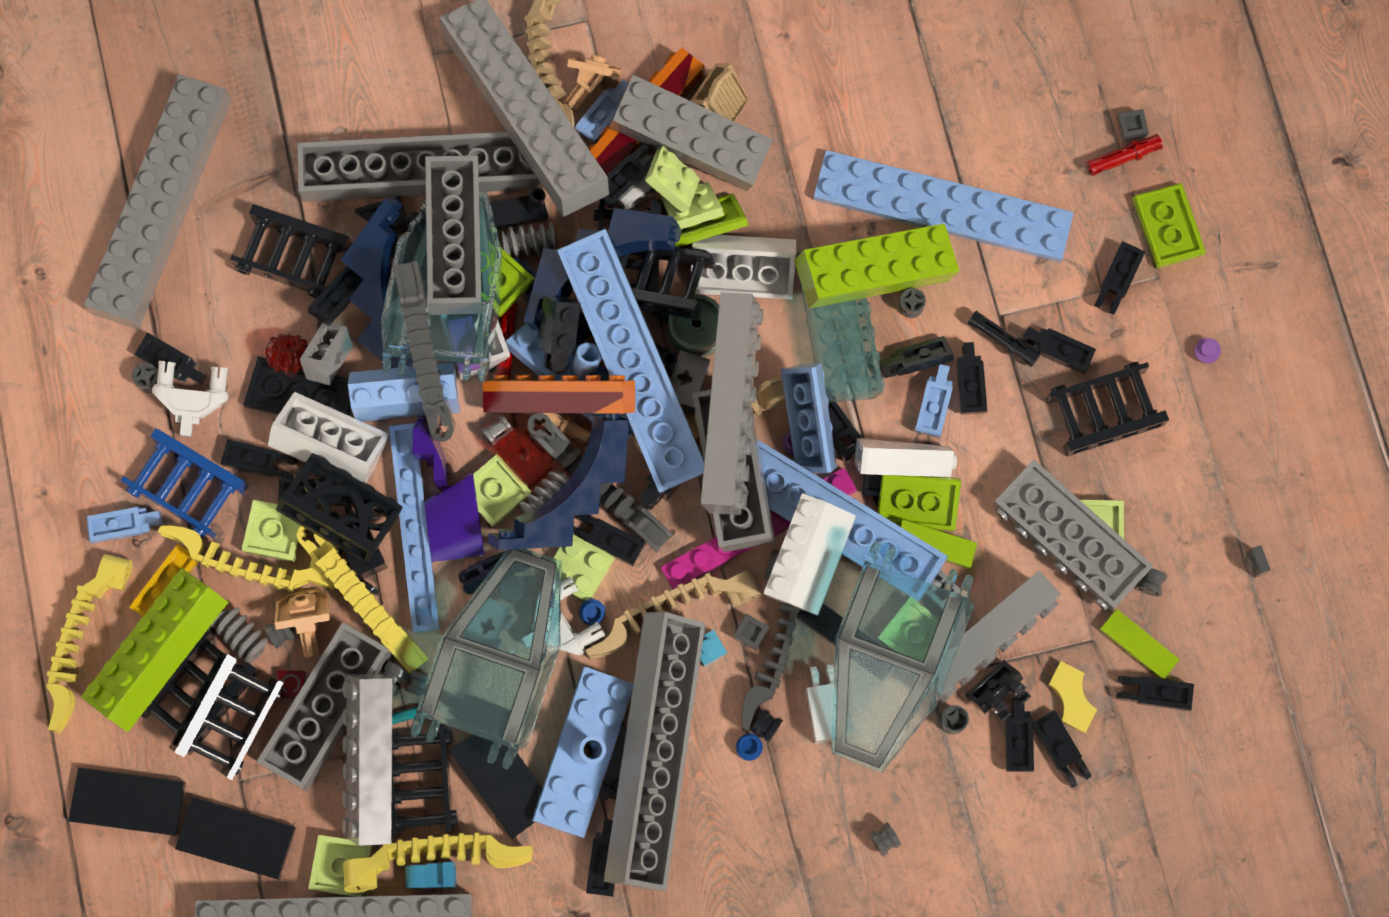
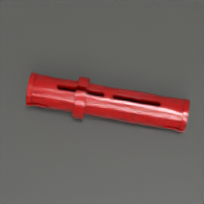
[1086,134,1163,177]
[495,303,517,380]

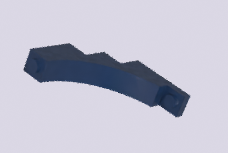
[341,198,413,369]
[524,208,681,331]
[488,413,629,550]

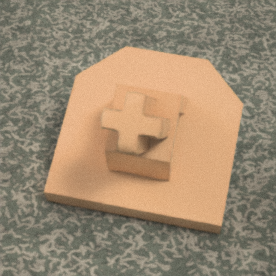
[565,55,623,110]
[275,589,330,658]

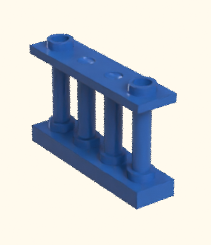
[121,428,248,539]

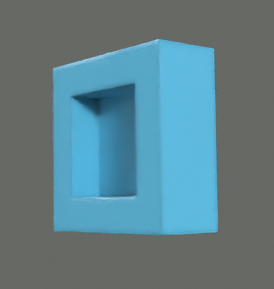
[700,630,727,667]

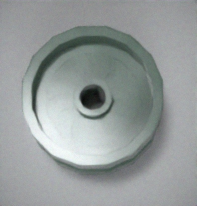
[668,294,719,357]

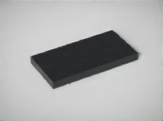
[243,356,351,416]
[449,719,542,839]
[68,768,186,836]
[175,797,296,880]

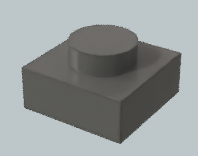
[1117,109,1149,140]
[1245,545,1271,578]
[733,614,769,651]

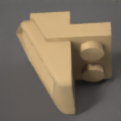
[688,63,748,122]

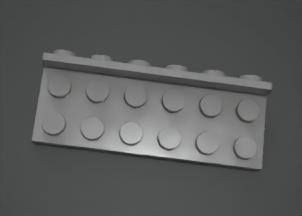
[994,459,1153,611]

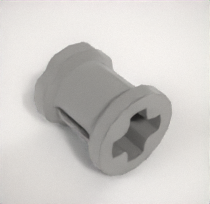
[480,414,515,448]

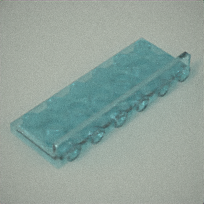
[796,251,885,402]

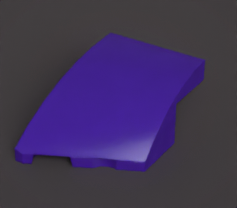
[412,416,449,491]
[424,473,485,562]

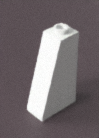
[854,438,957,477]

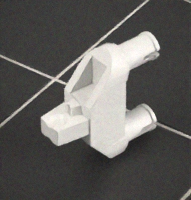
[152,361,229,437]
[522,576,606,656]

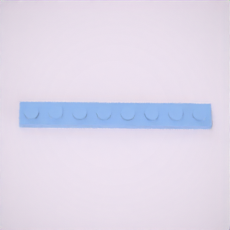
[389,423,440,633]

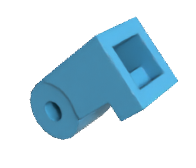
[405,862,457,889]

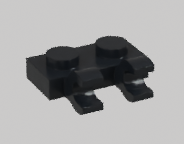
[965,660,1031,721]

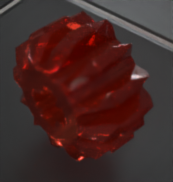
[265,332,308,374]

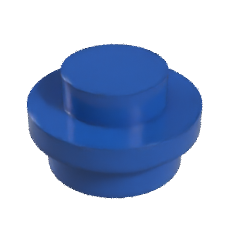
[579,599,605,626]
[736,734,763,761]

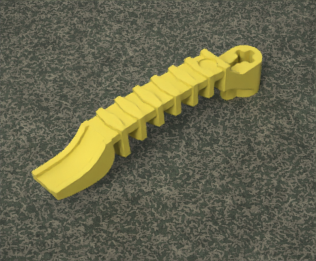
[158,526,335,593]
[297,526,429,674]
[46,554,133,733]
[343,833,533,893]

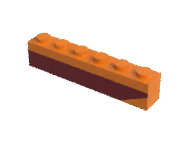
[588,47,705,175]
[483,375,635,414]

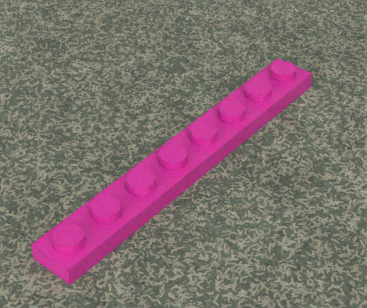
[661,468,857,590]

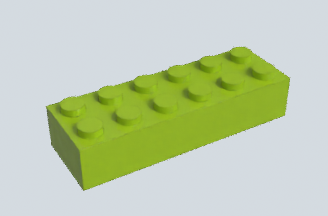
[794,223,960,309]
[81,568,229,732]

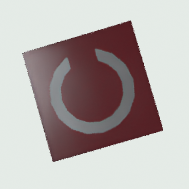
[277,670,306,698]

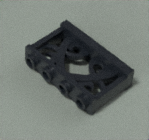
[276,453,403,565]

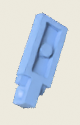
[575,79,628,145]
[915,364,953,438]
[86,507,163,544]

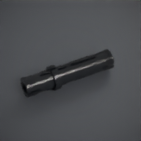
[967,310,1041,367]

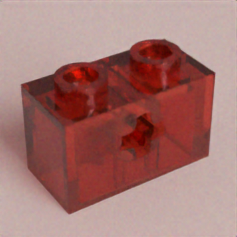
[494,426,553,489]

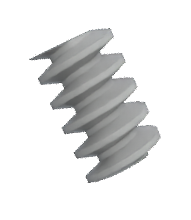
[502,223,556,259]
[519,470,569,514]
[211,607,269,664]

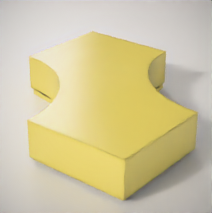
[1048,661,1097,734]

